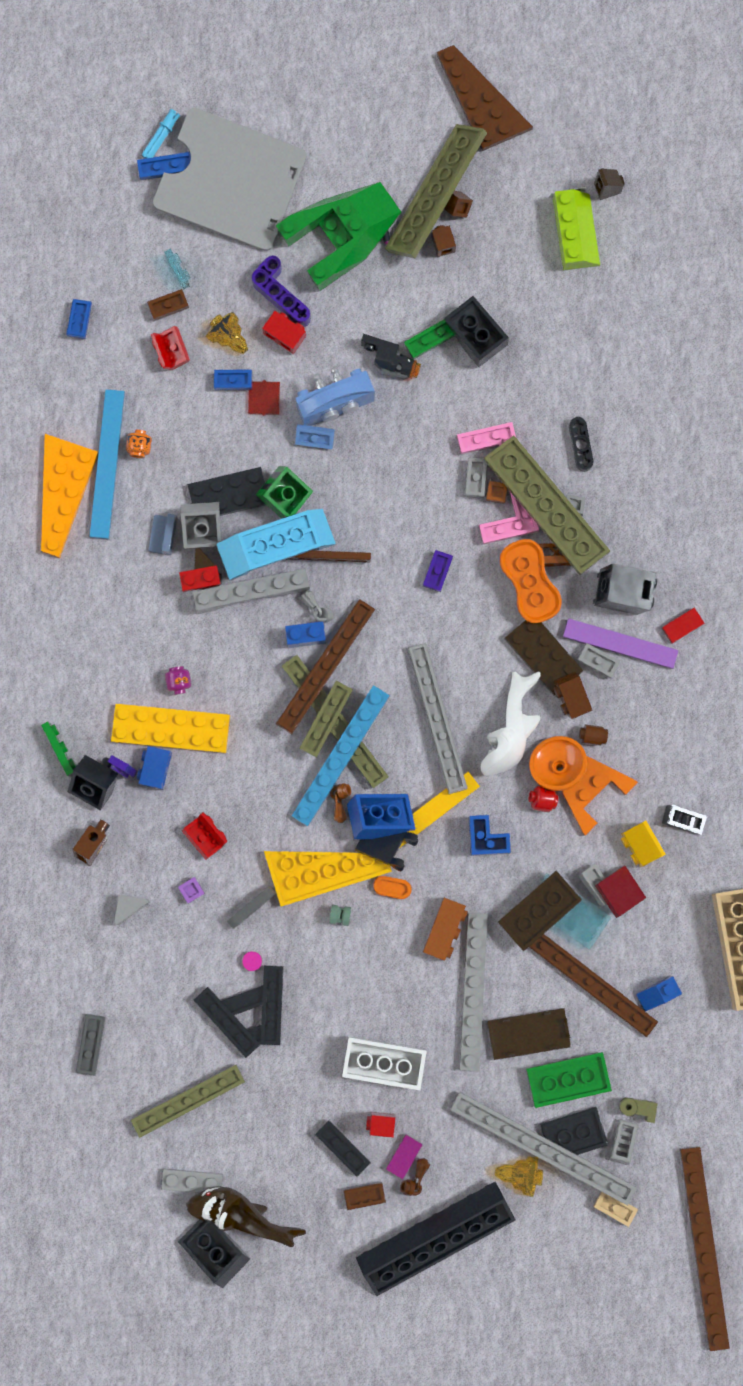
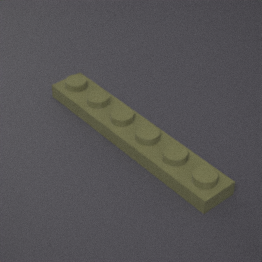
[131,1064,245,1138]

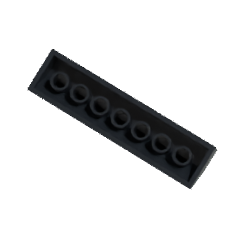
[356,1181,516,1297]

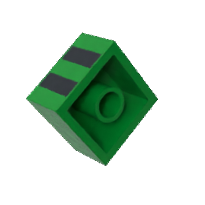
[256,466,314,519]

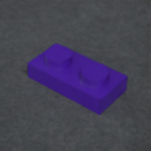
[423,550,453,593]

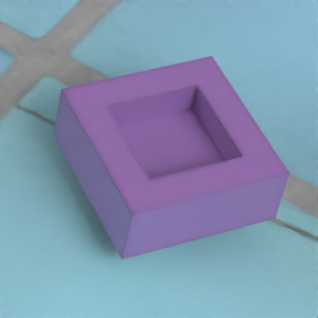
[178,877,205,904]

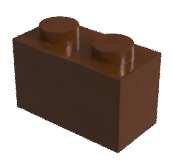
[554,672,593,719]

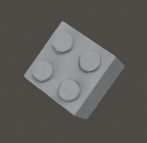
[181,502,222,548]

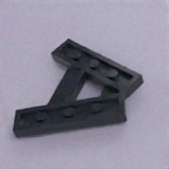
[194,965,284,1058]

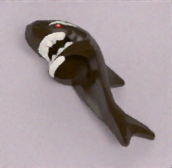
[186,1186,306,1247]

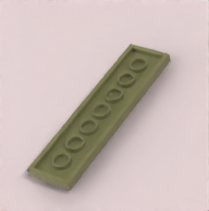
[385,124,487,259]
[484,435,610,575]

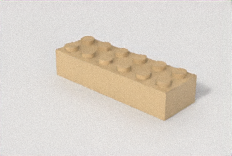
[712,889,743,1011]

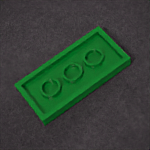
[526,1052,612,1108]

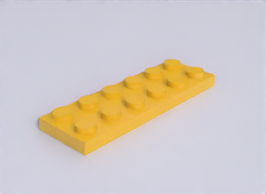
[111,704,230,753]

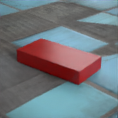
[662,607,705,644]

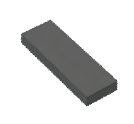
[76,1014,106,1076]

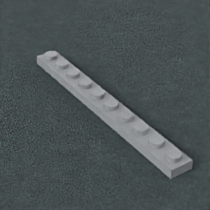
[451,1092,637,1206]

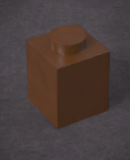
[431,225,456,257]

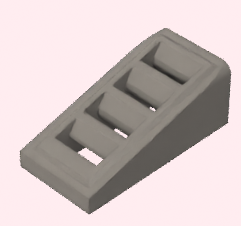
[609,1119,638,1165]

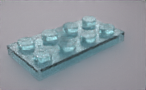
[537,873,611,950]

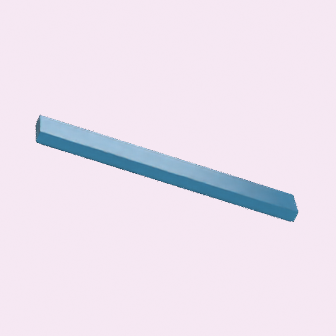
[90,389,125,539]

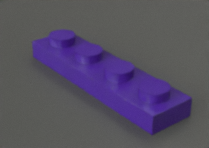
[107,755,138,778]

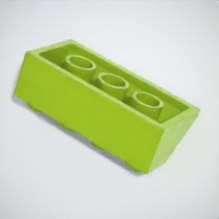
[553,189,600,271]

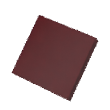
[595,865,646,918]

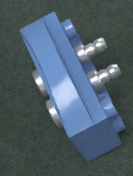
[295,366,375,426]

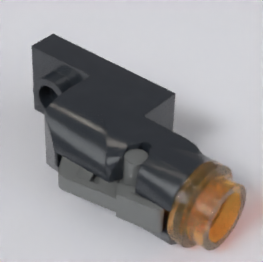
[361,333,421,379]

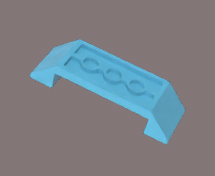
[216,509,336,580]

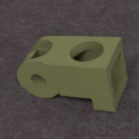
[619,1097,658,1123]

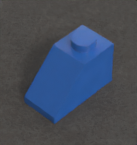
[636,976,682,1012]

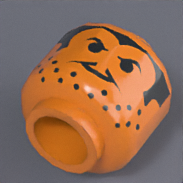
[126,429,152,458]

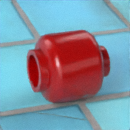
[528,786,558,813]

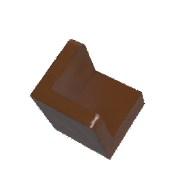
[444,190,473,218]

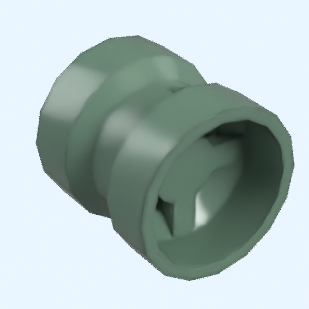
[329,904,351,926]

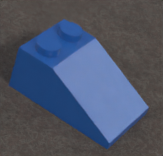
[347,794,416,839]

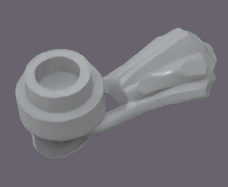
[301,590,333,623]

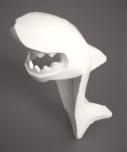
[481,672,540,776]

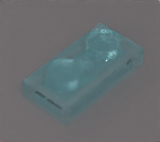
[164,248,191,290]

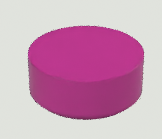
[242,951,262,971]

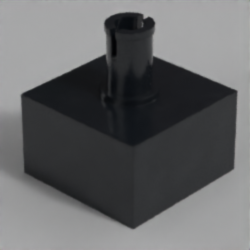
[67,755,119,811]

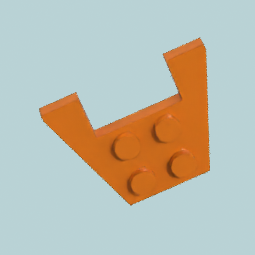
[561,756,638,836]

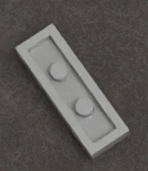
[162,1169,223,1193]

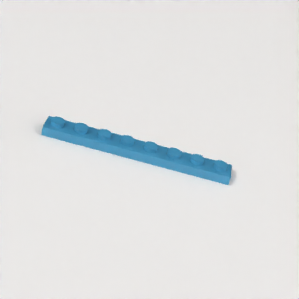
[292,685,390,826]

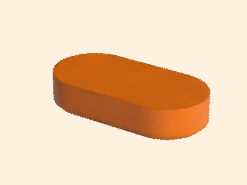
[373,876,412,899]

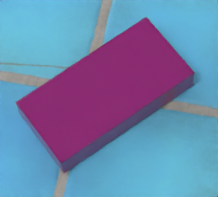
[386,1134,423,1179]

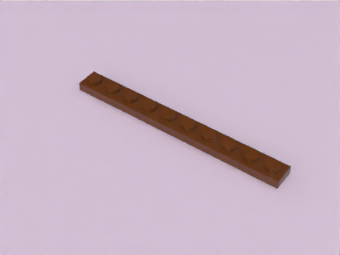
[680,1146,730,1351]

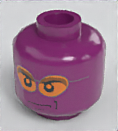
[165,666,191,695]

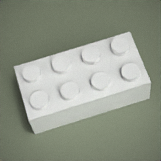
[342,1036,427,1090]

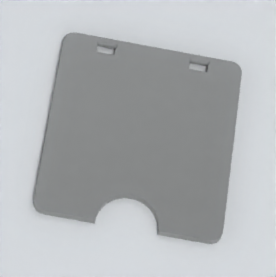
[153,108,306,251]

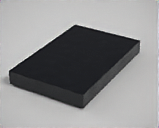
[540,1106,608,1155]

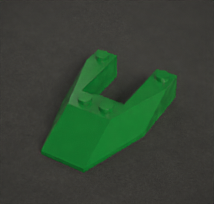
[276,182,402,291]

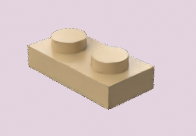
[593,1192,638,1227]

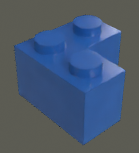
[468,815,511,856]

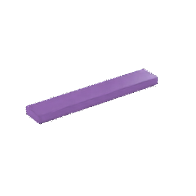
[563,618,679,669]

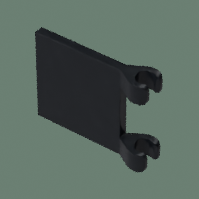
[355,832,419,872]

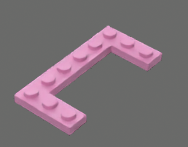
[457,422,539,544]

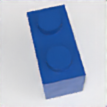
[285,621,326,648]
[137,746,172,790]

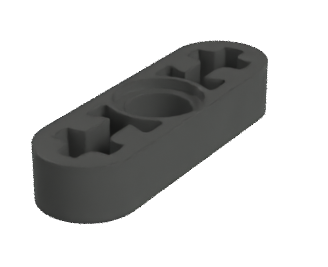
[227,886,276,929]

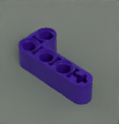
[252,255,311,327]

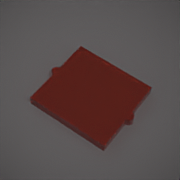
[248,380,280,416]

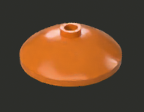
[529,736,588,791]

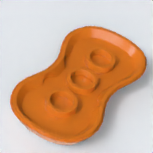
[500,539,562,623]

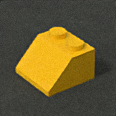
[621,821,666,867]

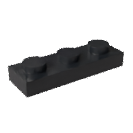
[315,1120,371,1177]

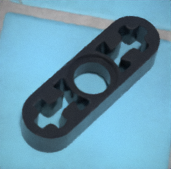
[569,417,594,472]

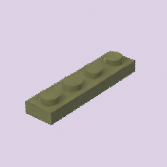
[300,681,353,758]

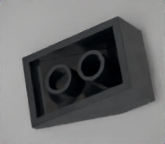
[444,296,509,367]
[178,1219,250,1288]

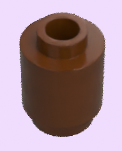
[579,724,608,746]

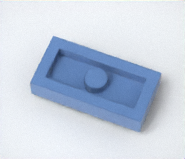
[295,424,335,449]

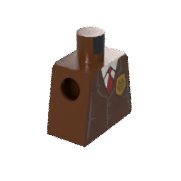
[72,819,110,866]

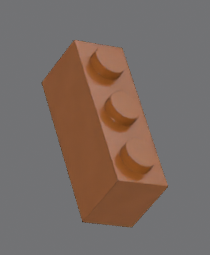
[423,897,468,961]

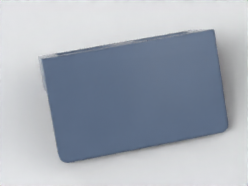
[148,514,177,555]

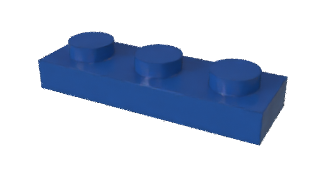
[137,152,191,180]

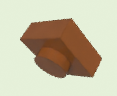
[486,481,507,504]

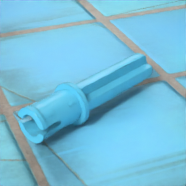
[142,109,180,159]

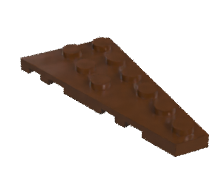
[437,45,533,151]

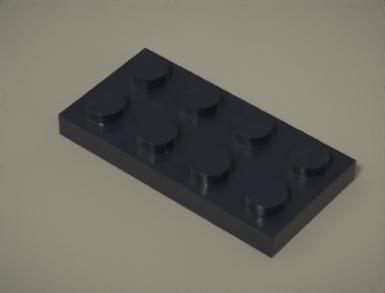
[187,467,266,516]

